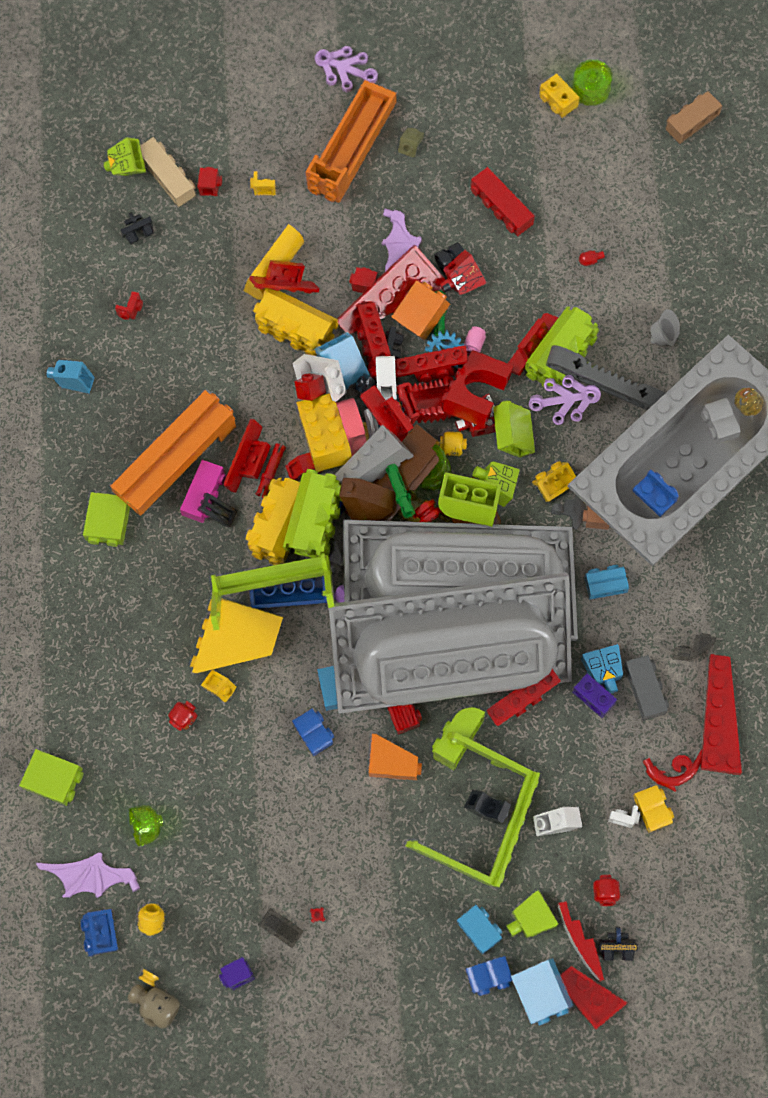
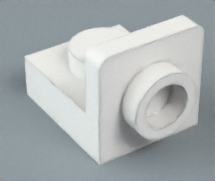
[608,805,640,828]

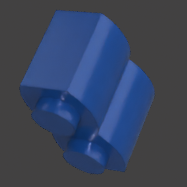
[292,708,335,756]
[466,956,513,996]

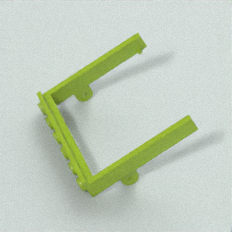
[210,553,335,630]
[405,732,540,887]

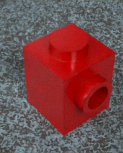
[198,167,222,196]
[349,267,378,293]
[294,373,326,401]

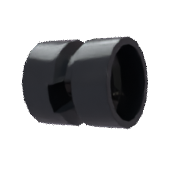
[434,242,464,275]

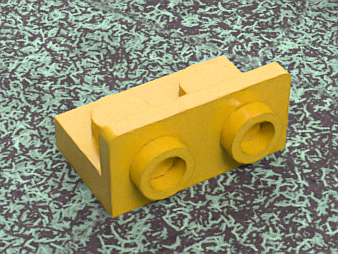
[532,461,576,502]

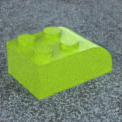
[438,472,501,527]
[432,707,485,771]

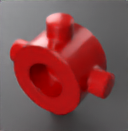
[310,907,325,923]

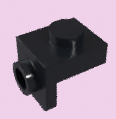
[355,373,377,394]

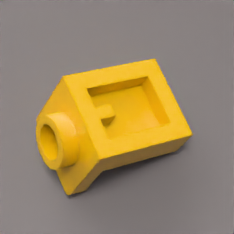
[250,171,276,195]
[201,669,236,702]

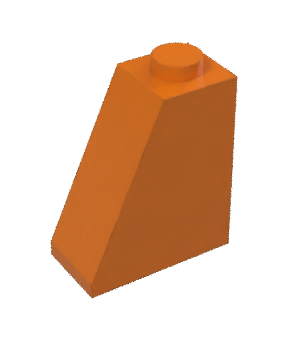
[369,734,422,780]

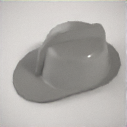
[650,309,680,346]

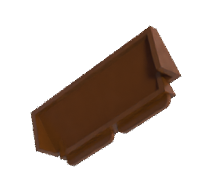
[345,424,441,521]

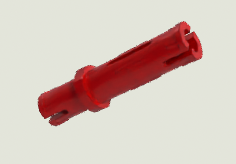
[255,443,286,498]

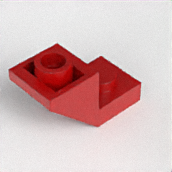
[285,452,324,481]

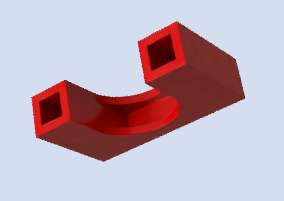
[441,350,514,428]

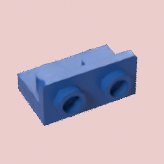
[632,470,679,517]
[81,909,118,957]

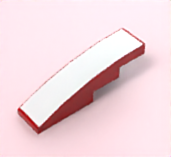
[557,901,604,982]

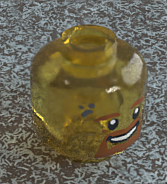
[734,388,763,416]

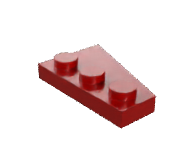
[560,966,627,1030]

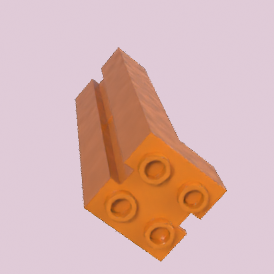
[306,80,397,203]
[110,390,236,516]

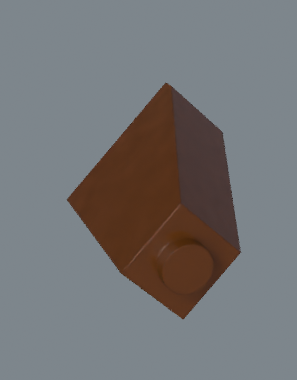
[339,478,396,521]

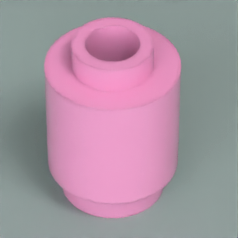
[464,327,486,355]

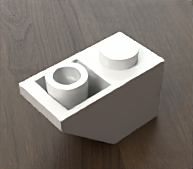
[376,356,397,400]
[533,807,582,836]

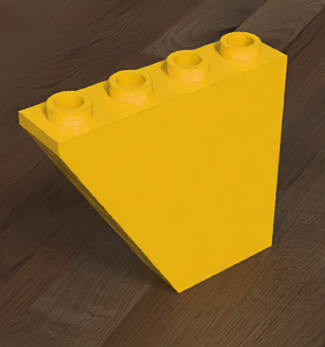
[190,598,283,673]

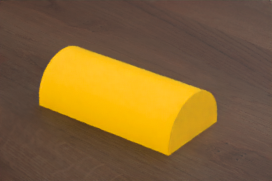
[244,224,304,300]

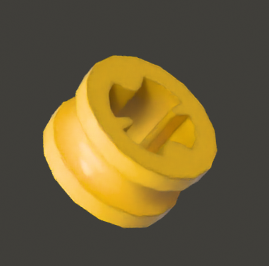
[139,969,160,987]

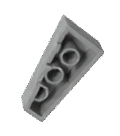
[335,425,414,484]

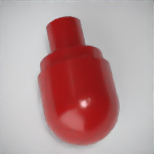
[579,250,605,266]

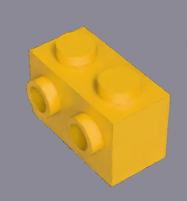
[539,73,579,118]

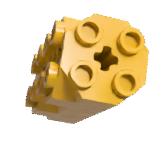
[253,288,338,356]
[245,478,300,565]

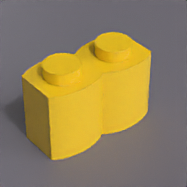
[633,785,674,833]

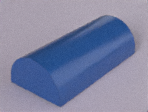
[249,576,327,609]

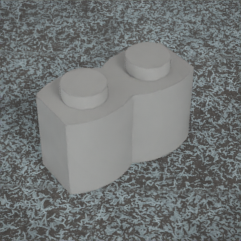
[701,398,741,444]

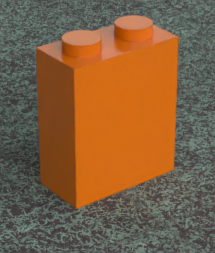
[392,280,450,340]

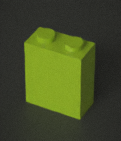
[493,401,535,458]
[83,492,130,547]
[19,749,83,806]

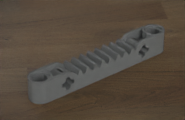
[546,345,665,410]

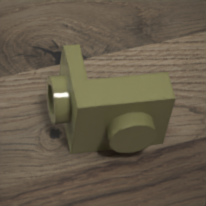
[398,128,424,157]

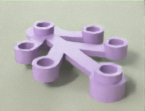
[315,46,377,92]
[529,375,601,425]

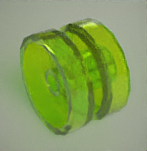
[572,60,612,106]

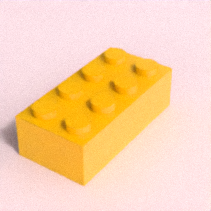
[296,394,352,472]

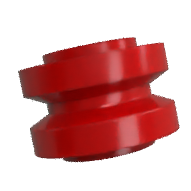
[413,499,442,523]

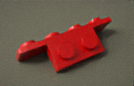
[249,260,320,294]
[357,303,391,368]
[507,313,558,375]
[395,345,468,383]
[360,386,414,442]
[224,419,271,493]
[486,669,561,726]

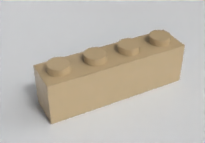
[140,137,196,207]

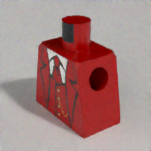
[439,250,487,295]

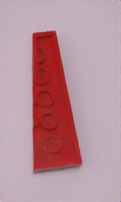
[700,654,742,775]

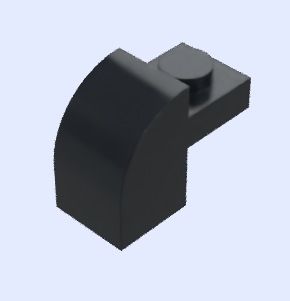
[464,790,511,824]

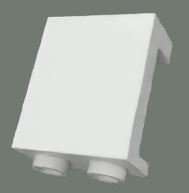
[293,354,347,401]

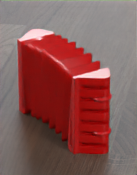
[396,376,455,424]

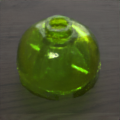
[129,805,164,846]

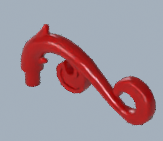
[643,749,702,792]

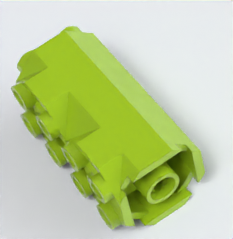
[525,307,599,387]
[283,469,342,558]

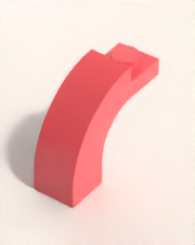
[336,398,367,456]

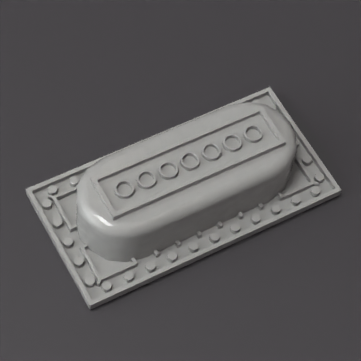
[567,335,768,567]
[343,520,578,641]
[328,573,572,714]

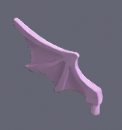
[382,209,422,271]
[37,853,140,898]

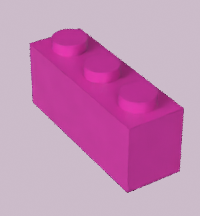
[180,460,226,523]

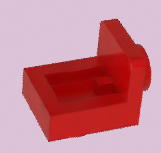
[115,291,143,320]

